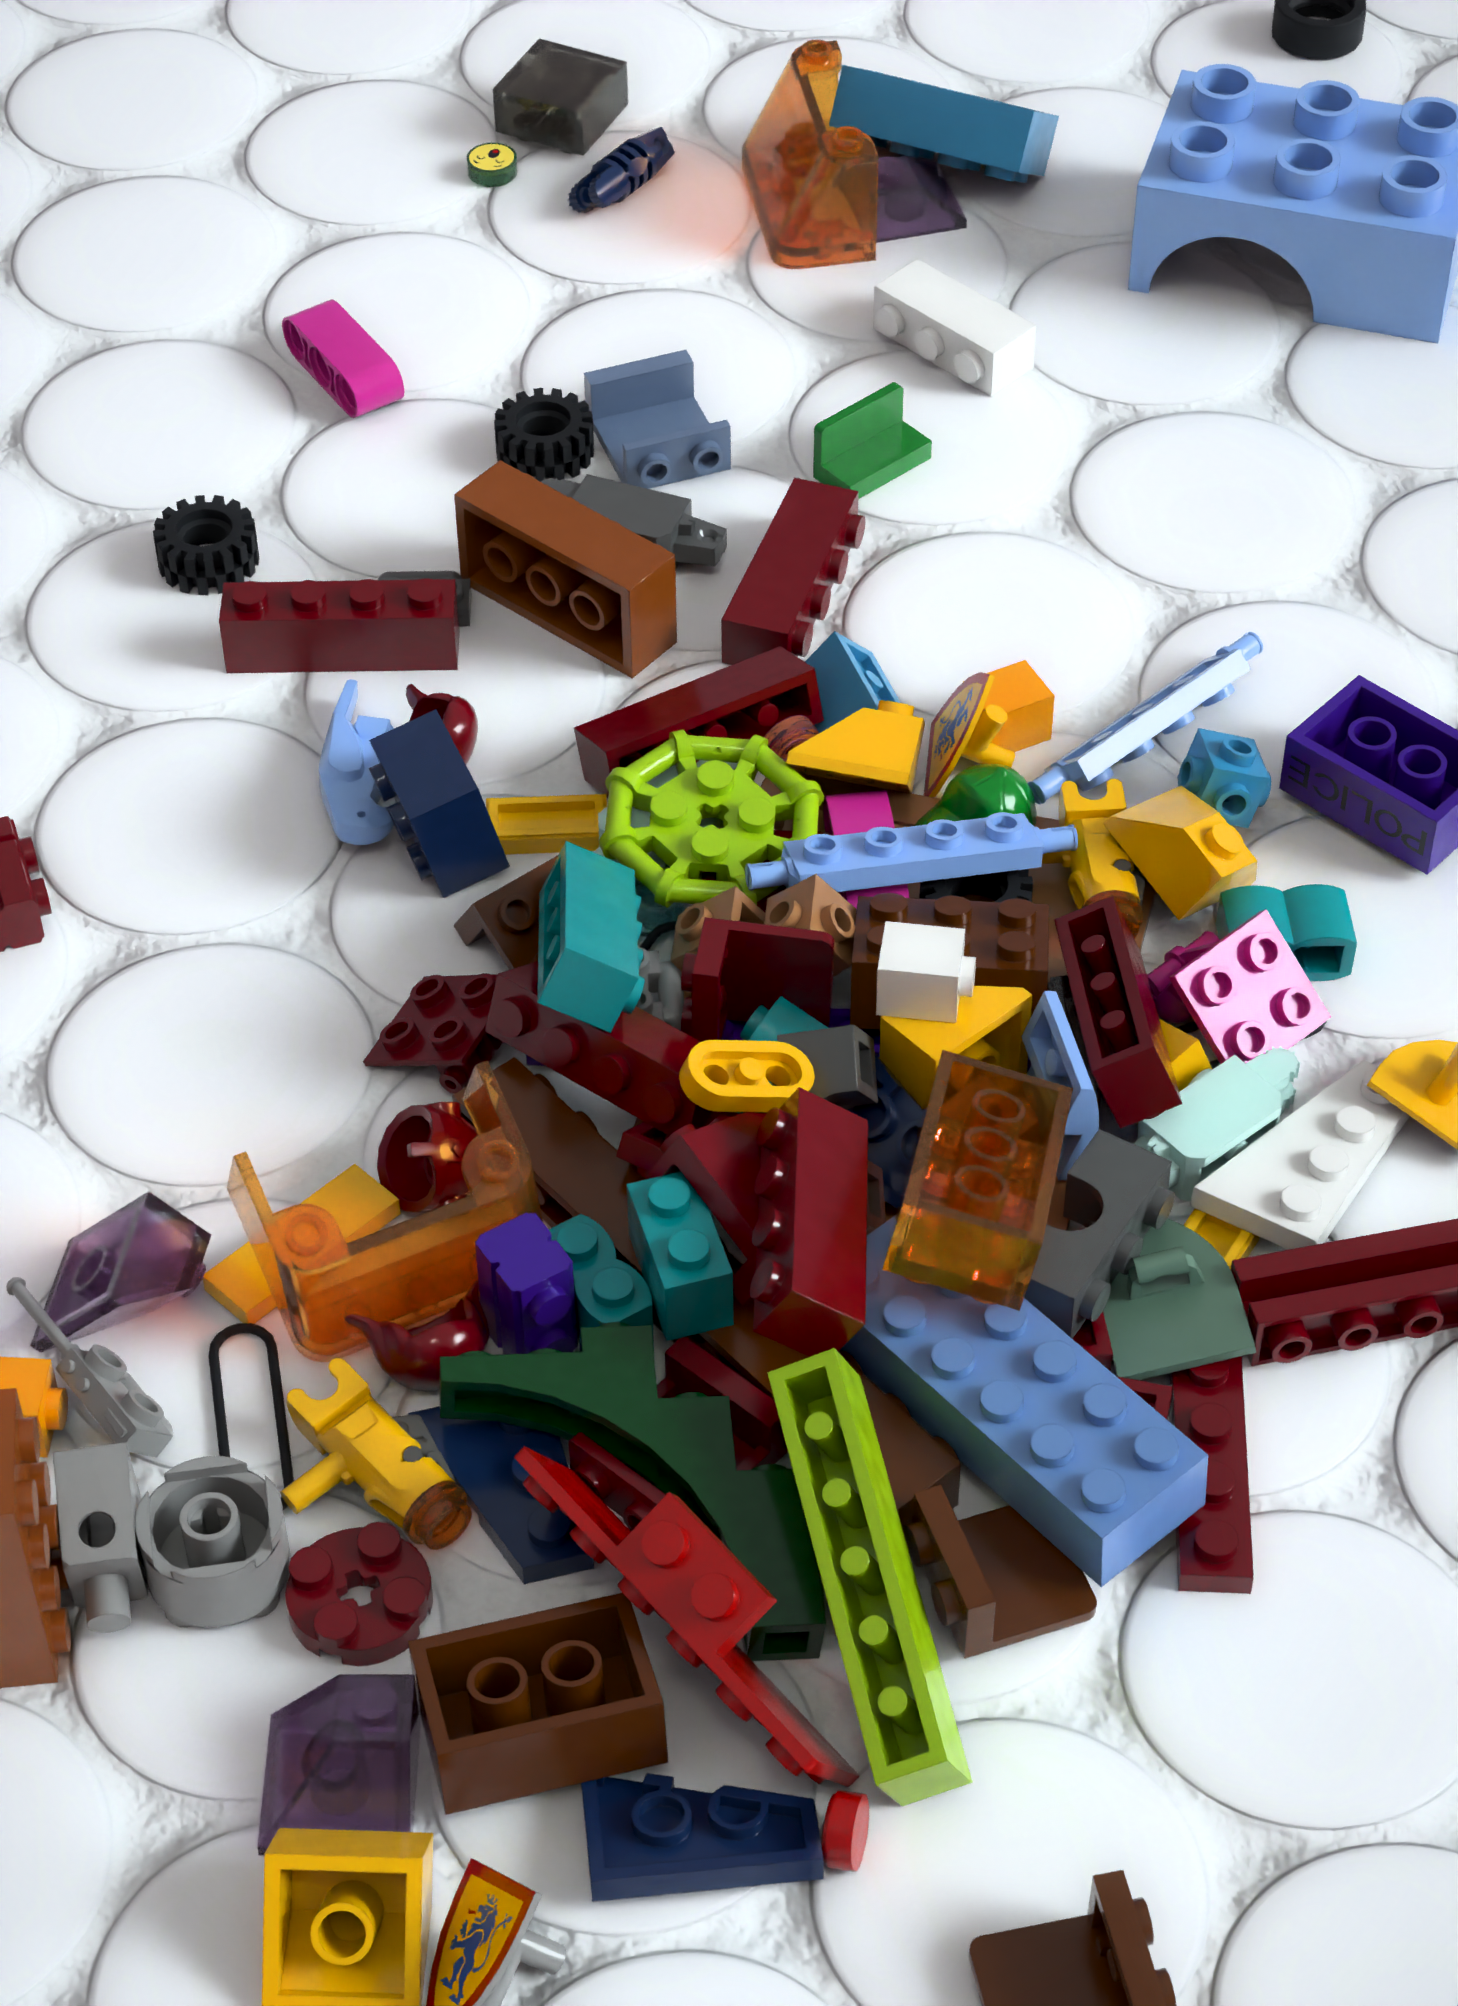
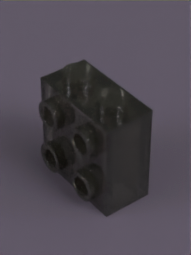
[493,38,628,156]

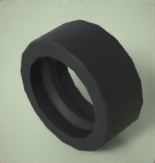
[1272,0,1366,59]

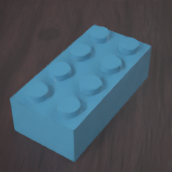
[829,65,1059,183]

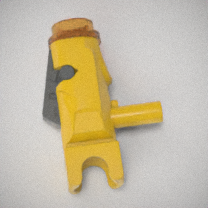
[1042,779,1146,939]
[280,1358,472,1550]

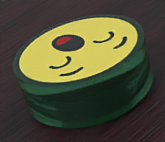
[467,143,518,187]

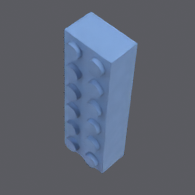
[840,1203,1208,1587]

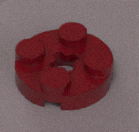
[285,1522,433,1666]

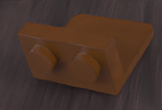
[904,1485,1097,1659]
[969,1870,1176,2006]

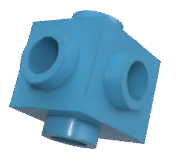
[1177,728,1271,828]

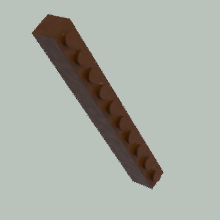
[452,1057,961,1536]

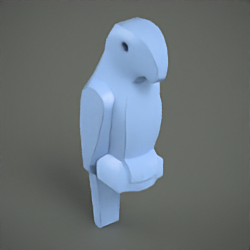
[319,679,394,845]

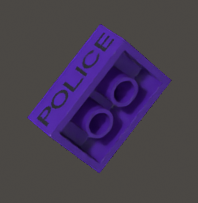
[1279,675,1458,875]

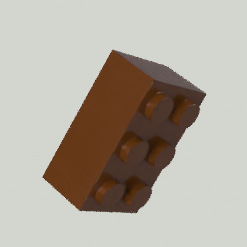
[850,893,1049,1030]
[408,1593,668,1815]

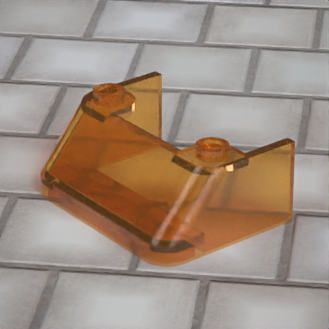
[227,1060,543,1362]

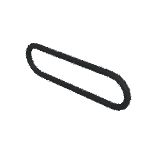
[208,1323,294,1510]

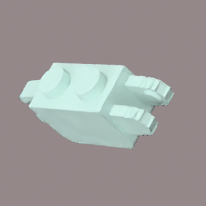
[1133,1046,1300,1201]

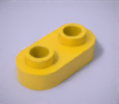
[679,1040,815,1112]

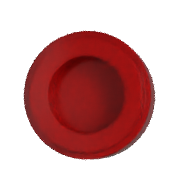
[822,1790,869,1872]

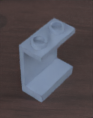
[584,350,731,489]

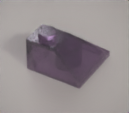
[841,156,967,244]
[30,1191,211,1353]
[257,1674,421,1856]

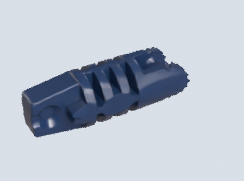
[568,127,675,213]

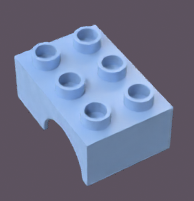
[1128,64,1458,343]

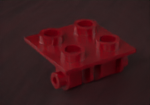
[363,973,503,1094]

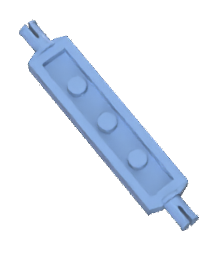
[1028,632,1263,805]
[745,812,1078,892]

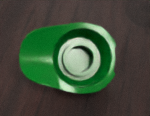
[914,764,1037,826]

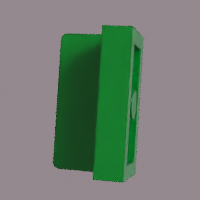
[813,382,932,499]

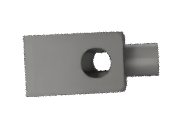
[53,1442,148,1633]

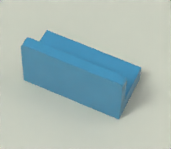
[805,631,901,734]

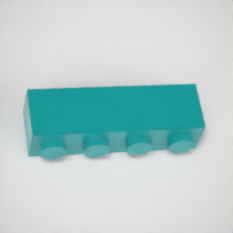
[537,841,645,1033]

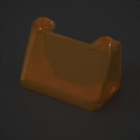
[742,40,879,269]

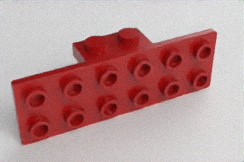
[514,1446,859,1787]

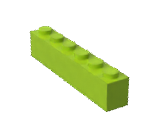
[767,1348,973,1806]

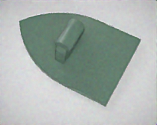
[1103,1218,1256,1380]

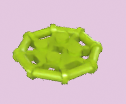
[599,729,824,908]

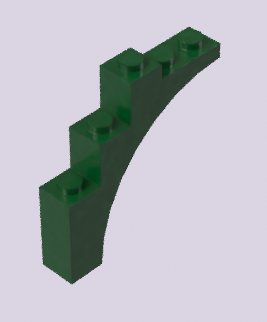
[439,1322,826,1661]

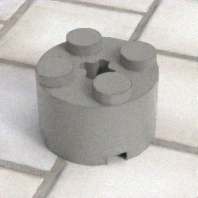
[135,1456,291,1627]

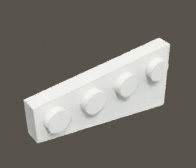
[1190,1060,1410,1250]

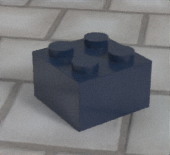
[369,709,510,898]

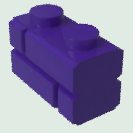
[475,1212,578,1354]

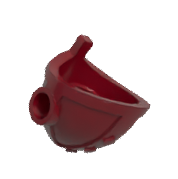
[377,1102,493,1215]

